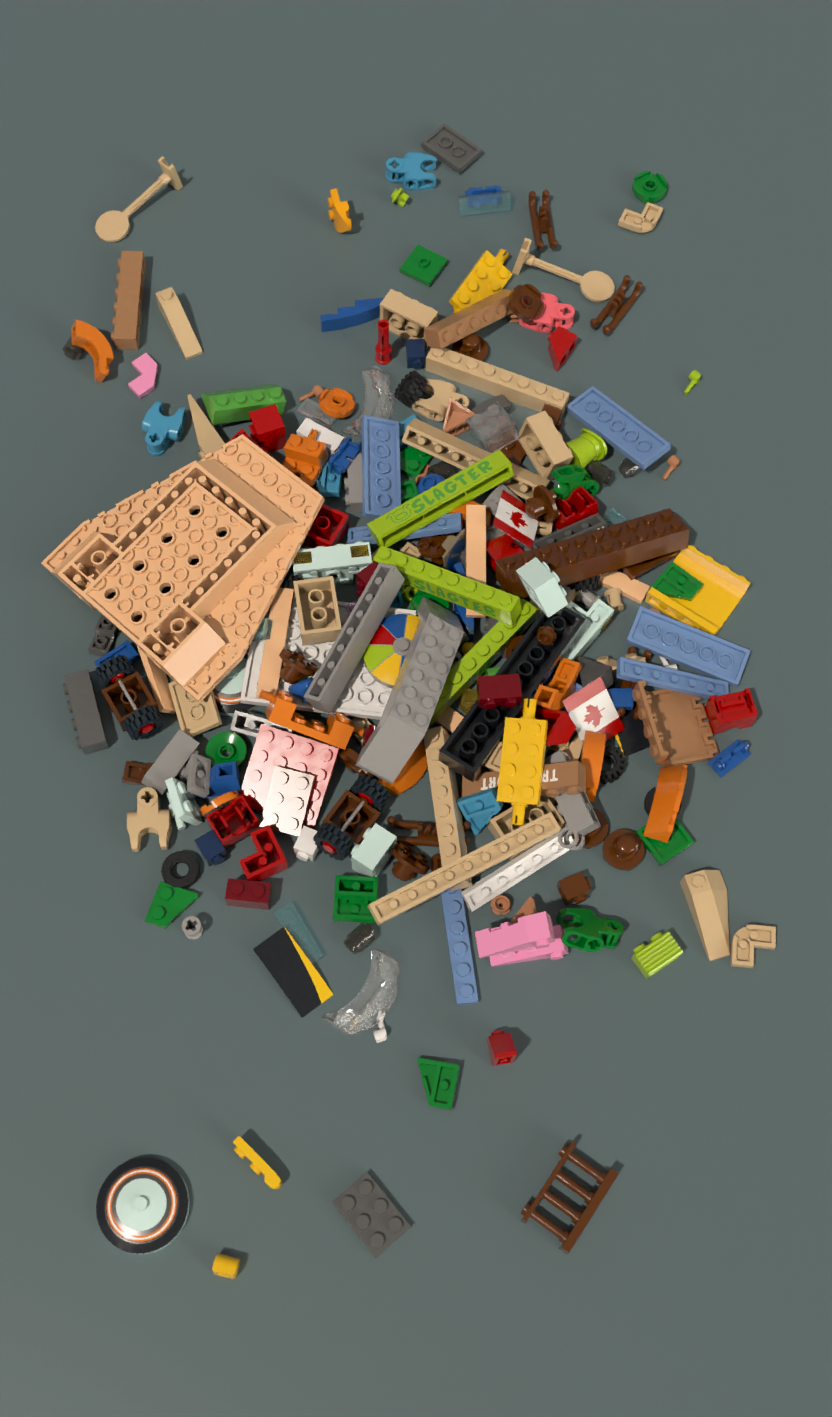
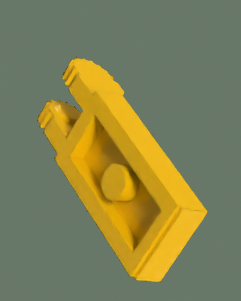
[233,1136,282,1190]

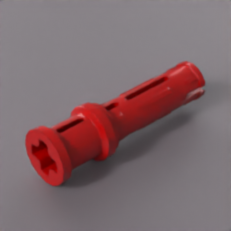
[375,320,392,365]

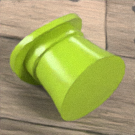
[565,428,607,468]

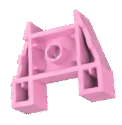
[475,911,569,967]

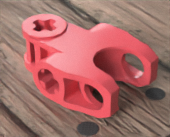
[519,293,575,333]

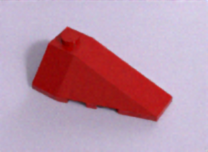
[521,708,577,746]

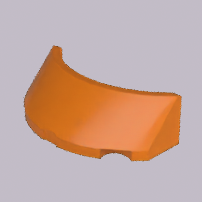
[377,737,428,796]
[643,764,688,843]

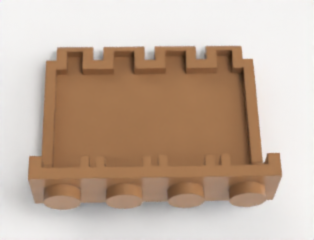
[632,680,719,767]

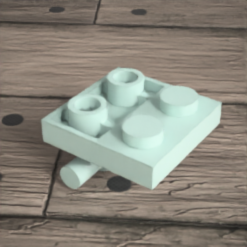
[165,777,203,830]

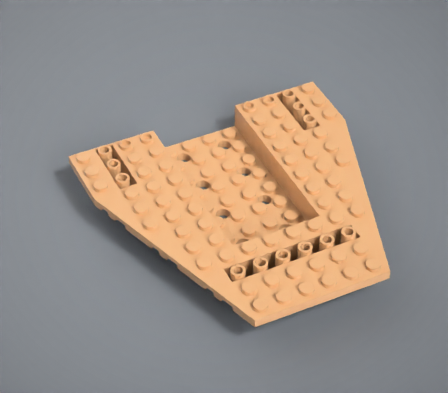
[41,434,325,703]

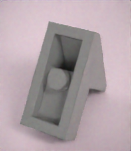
[180,753,211,798]

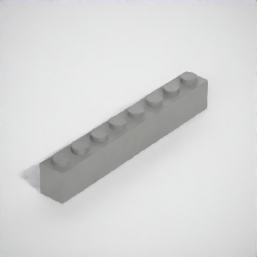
[304,562,405,713]

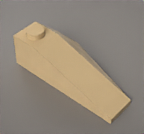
[680,870,730,962]

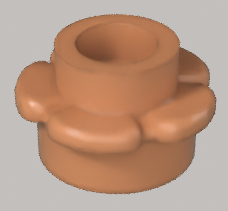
[490,895,511,915]

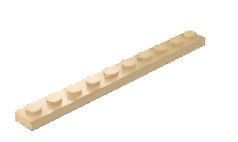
[368,812,561,925]

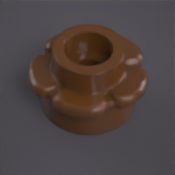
[537,626,557,645]

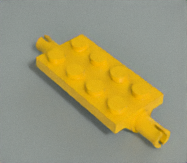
[448,249,513,313]
[496,698,548,826]

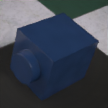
[406,339,426,369]
[194,829,227,867]

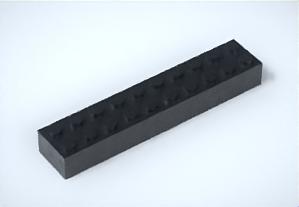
[438,607,586,782]

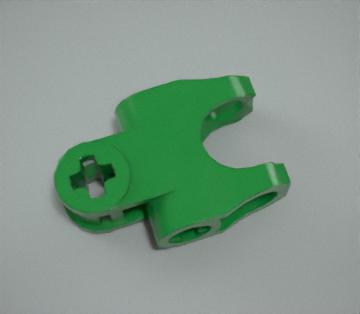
[550,465,599,504]
[556,908,624,952]

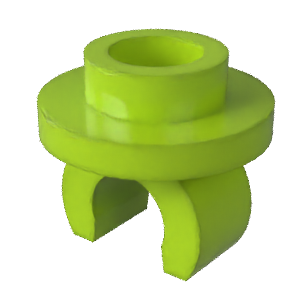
[391,188,409,207]
[400,584,418,601]

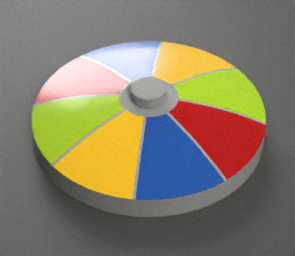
[363,614,419,689]

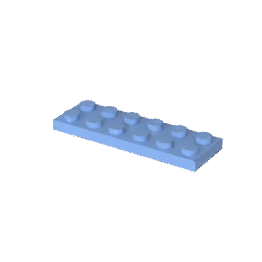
[566,386,671,470]
[361,415,401,519]
[626,606,751,687]

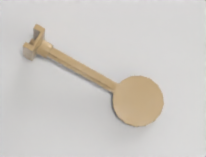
[95,156,183,243]
[512,238,615,303]

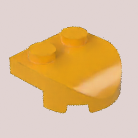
[327,188,352,233]

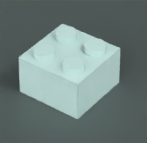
[516,557,568,618]
[351,823,397,877]

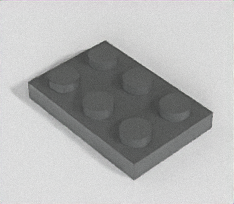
[421,123,482,174]
[332,1172,411,1258]

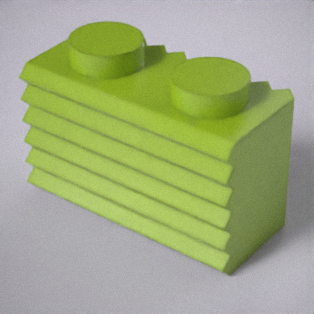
[631,931,683,979]

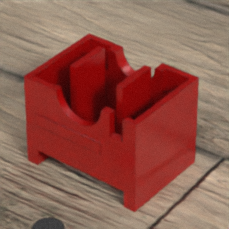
[249,404,287,453]
[553,486,598,530]
[486,534,523,572]
[704,688,758,735]
[206,795,260,850]

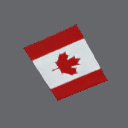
[493,490,540,549]
[563,677,625,742]

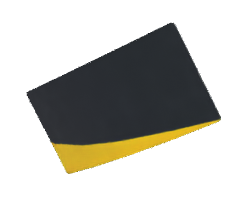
[607,679,650,757]
[253,927,333,1018]

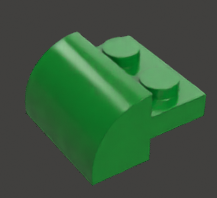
[333,875,378,923]

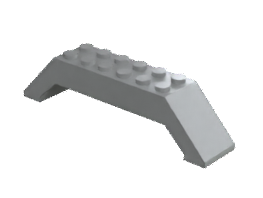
[355,597,464,784]

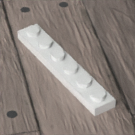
[461,827,573,912]

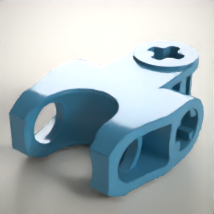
[385,152,436,190]
[142,400,187,456]

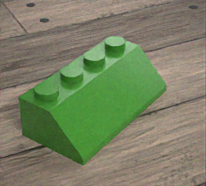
[201,384,286,425]

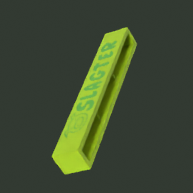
[367,449,514,547]
[372,545,522,626]
[428,598,537,728]

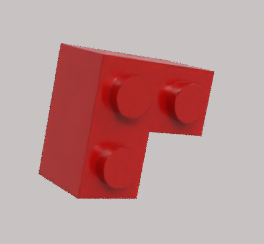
[239,825,288,882]

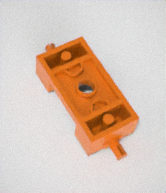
[282,429,329,488]
[259,689,365,750]

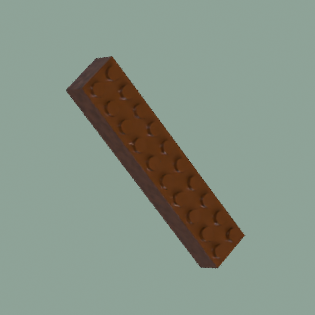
[496,508,689,599]

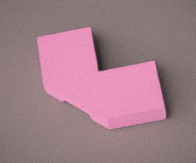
[128,353,158,399]

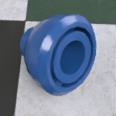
[288,677,314,703]

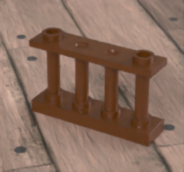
[521,1141,619,1254]

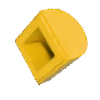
[212,1253,240,1279]

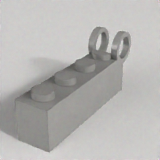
[544,750,601,851]

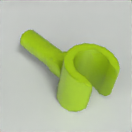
[683,370,701,395]

